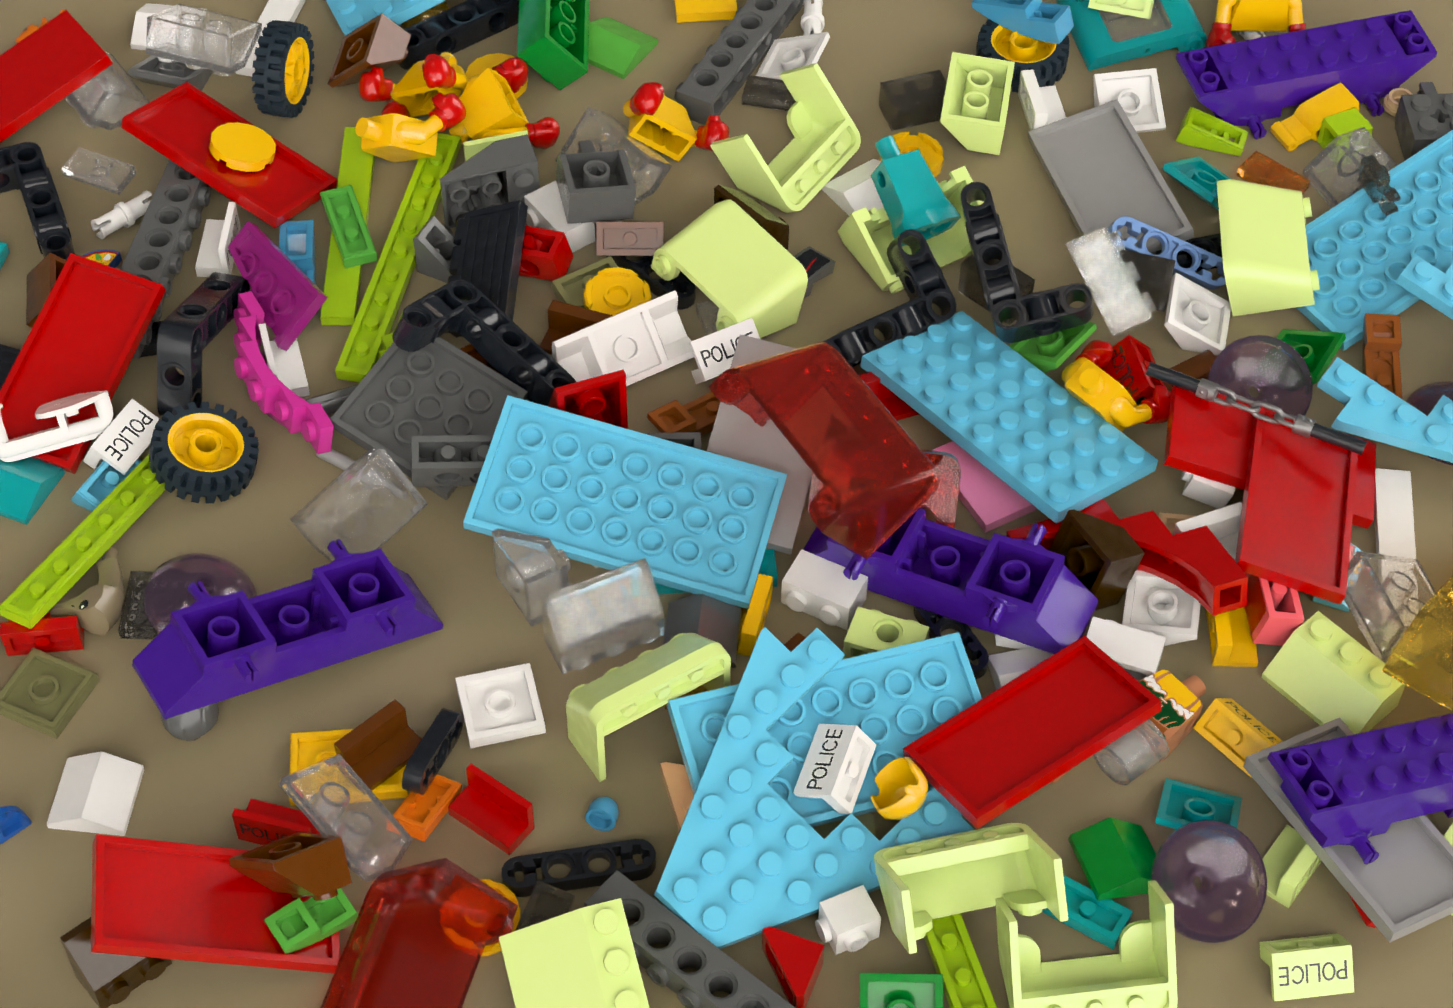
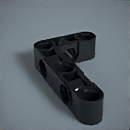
[399,0,519,71]
[0,142,75,260]
[961,182,1093,343]
[808,229,957,371]
[157,272,250,416]
[392,279,576,406]

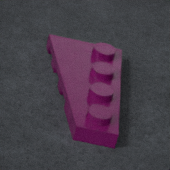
[228,221,328,351]

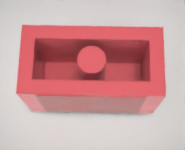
[1245,573,1305,646]

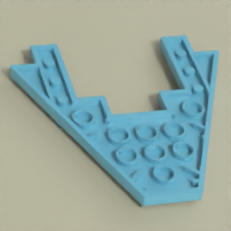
[1317,255,1453,463]
[654,627,975,949]

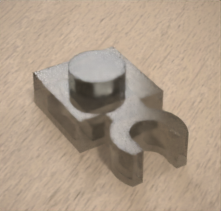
[1358,154,1400,216]

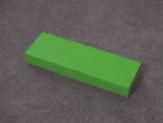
[320,185,378,269]

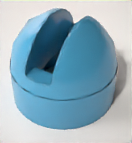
[585,796,619,831]

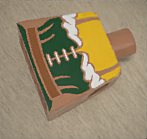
[1129,670,1206,762]

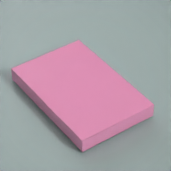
[929,441,1038,533]

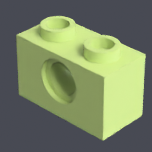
[843,606,929,659]

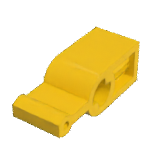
[1270,82,1359,152]

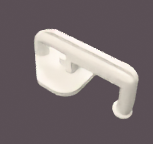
[0,390,113,462]

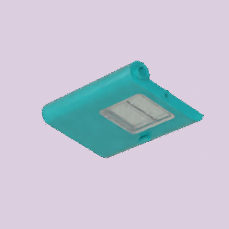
[1055,0,1207,71]

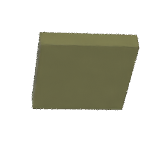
[0,647,99,739]

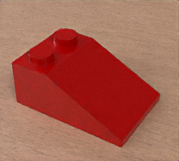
[548,369,628,429]

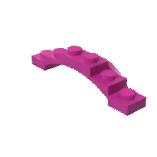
[234,291,334,454]

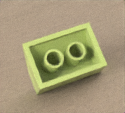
[940,52,1015,155]
[1261,611,1407,734]

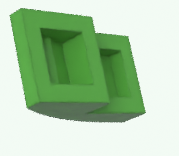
[264,888,359,954]

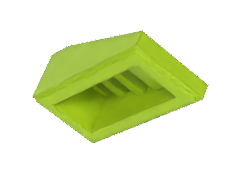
[1175,106,1248,156]

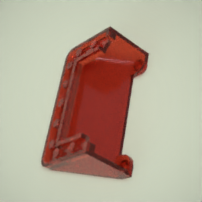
[708,342,940,559]
[320,858,518,1008]

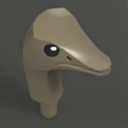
[50,547,125,635]

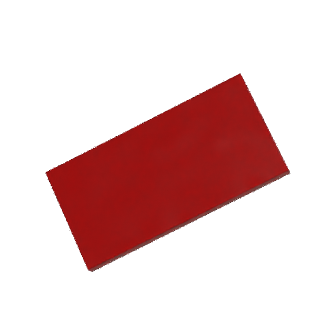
[0,10,113,143]
[121,82,338,228]
[0,253,166,474]
[1163,385,1376,529]
[1235,406,1359,605]
[903,635,1161,829]
[91,834,341,974]

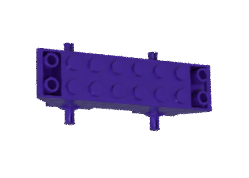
[1176,10,1437,139]
[803,478,1098,654]
[132,539,443,719]
[1267,713,1453,864]

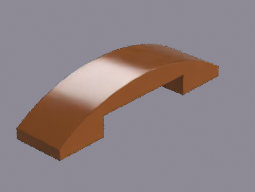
[1362,314,1403,400]
[647,385,725,435]

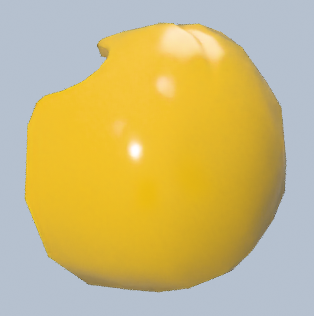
[870,757,928,820]

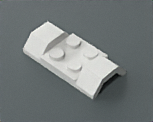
[552,290,694,386]

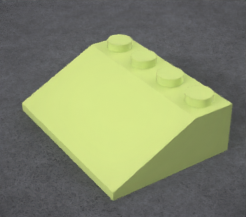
[499,898,650,1008]

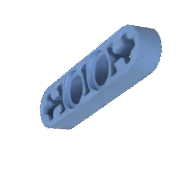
[1107,216,1226,290]

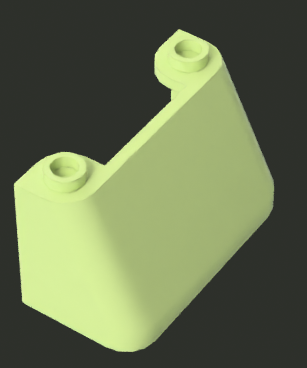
[838,166,983,294]
[1217,179,1320,317]
[651,199,808,338]

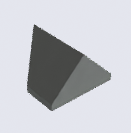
[413,216,457,283]

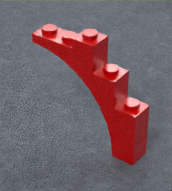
[1006,498,1248,616]

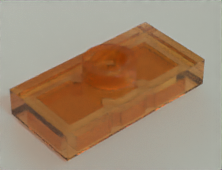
[1236,151,1311,194]

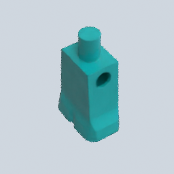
[870,136,961,246]

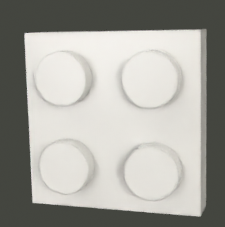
[455,663,546,749]

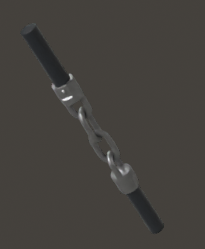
[1146,362,1367,455]

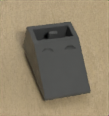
[440,134,540,228]

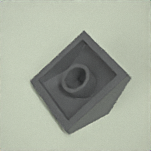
[128,53,214,91]
[663,594,743,668]

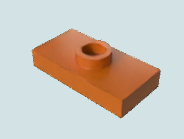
[389,774,462,842]

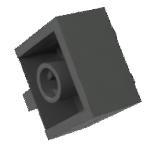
[1395,82,1453,160]
[556,140,636,224]

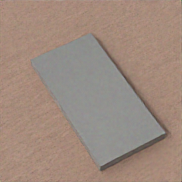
[1028,99,1194,272]
[706,334,843,555]
[1243,718,1453,943]

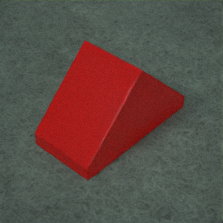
[762,926,824,1008]

